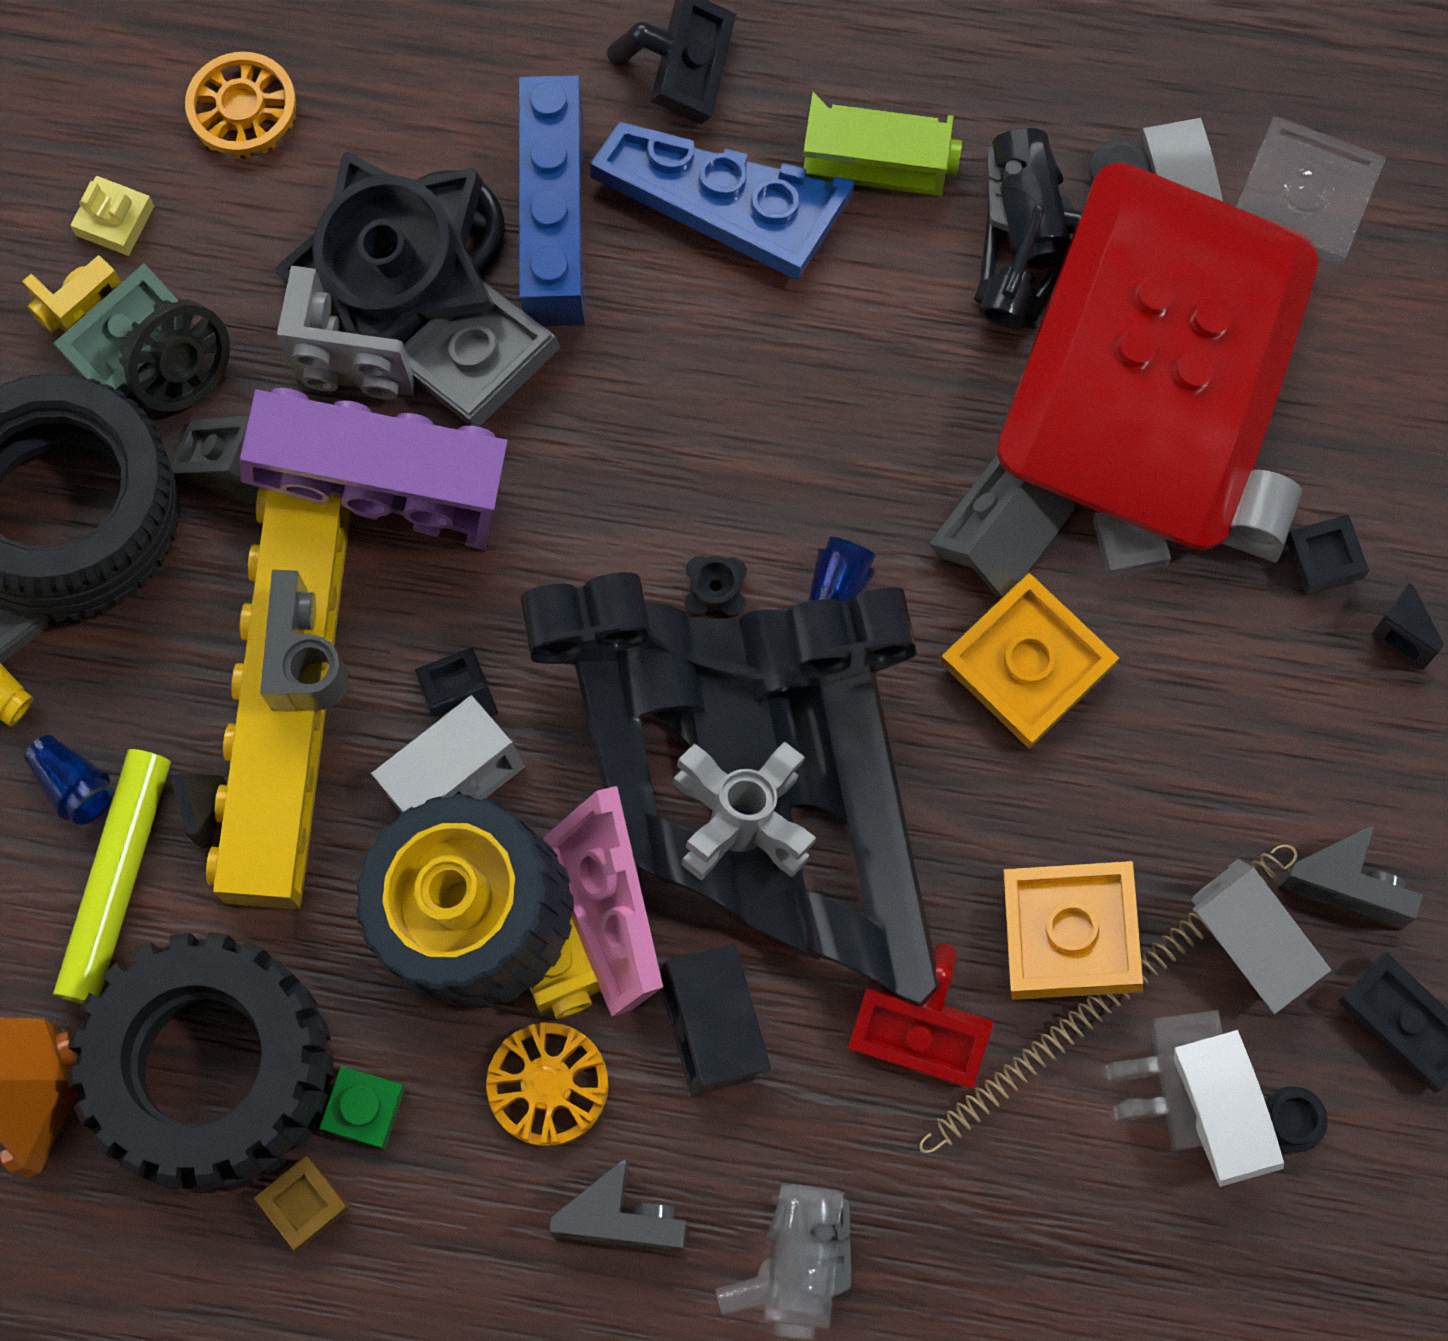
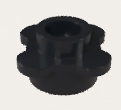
[685,556,747,617]

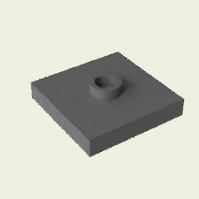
[404,283,561,427]

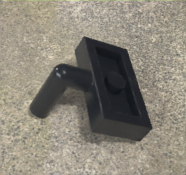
[607,0,736,124]

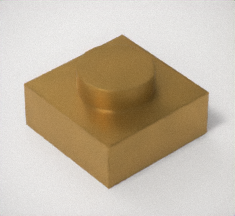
[254,1155,350,1252]

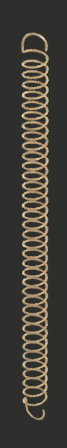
[919,845,1297,1153]

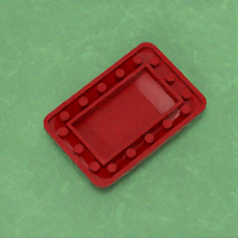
[997,162,1319,551]

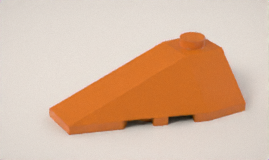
[0,1017,78,1179]

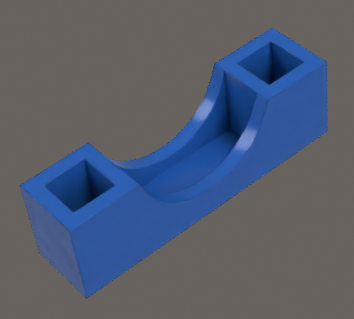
[519,75,585,326]

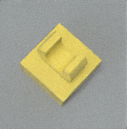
[70,176,154,256]

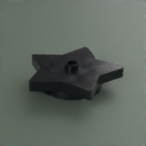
[275,152,494,341]

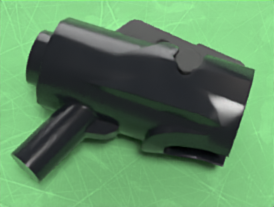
[986,128,1082,268]

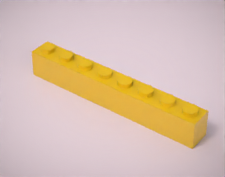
[206,487,351,910]

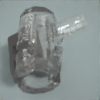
[715,1184,851,1341]

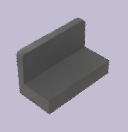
[929,455,1075,598]

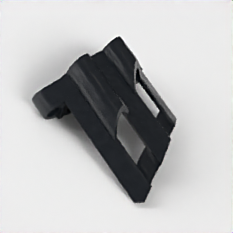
[520,572,940,1006]

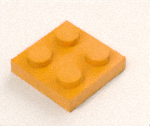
[940,573,1119,749]
[1003,861,1143,1000]

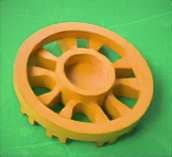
[185,52,297,159]
[486,1022,609,1146]

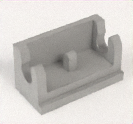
[371,695,525,813]
[1191,859,1331,1014]

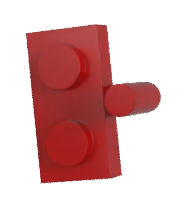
[848,943,993,1089]

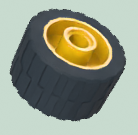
[356,794,574,1008]

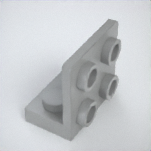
[277,266,416,400]

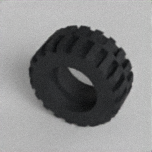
[67,932,334,1193]

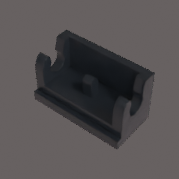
[660,943,771,1098]

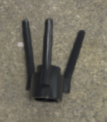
[974,204,1072,329]

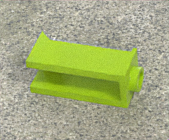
[803,92,962,196]

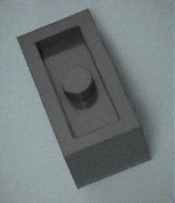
[260,570,349,711]

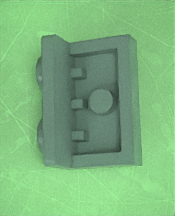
[52,263,198,396]

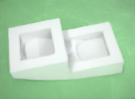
[1174,1030,1284,1187]

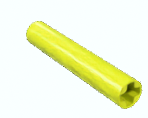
[53,749,171,1004]

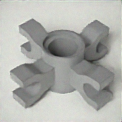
[672,742,816,880]

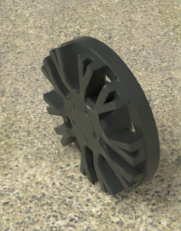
[119,298,230,412]

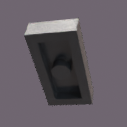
[1338,952,1448,1094]

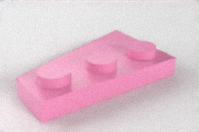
[542,786,663,1016]

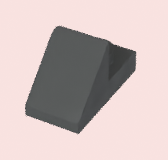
[171,415,259,504]
[1278,826,1423,931]
[549,1159,688,1252]

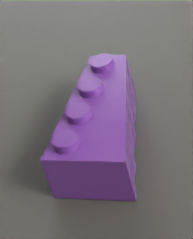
[240,388,508,551]

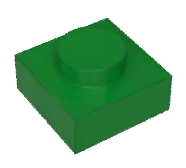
[320,1066,406,1150]

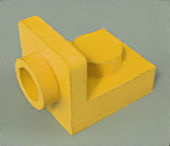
[22,255,122,333]
[530,918,601,1019]

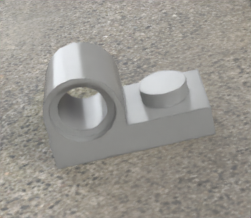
[1221,470,1302,563]

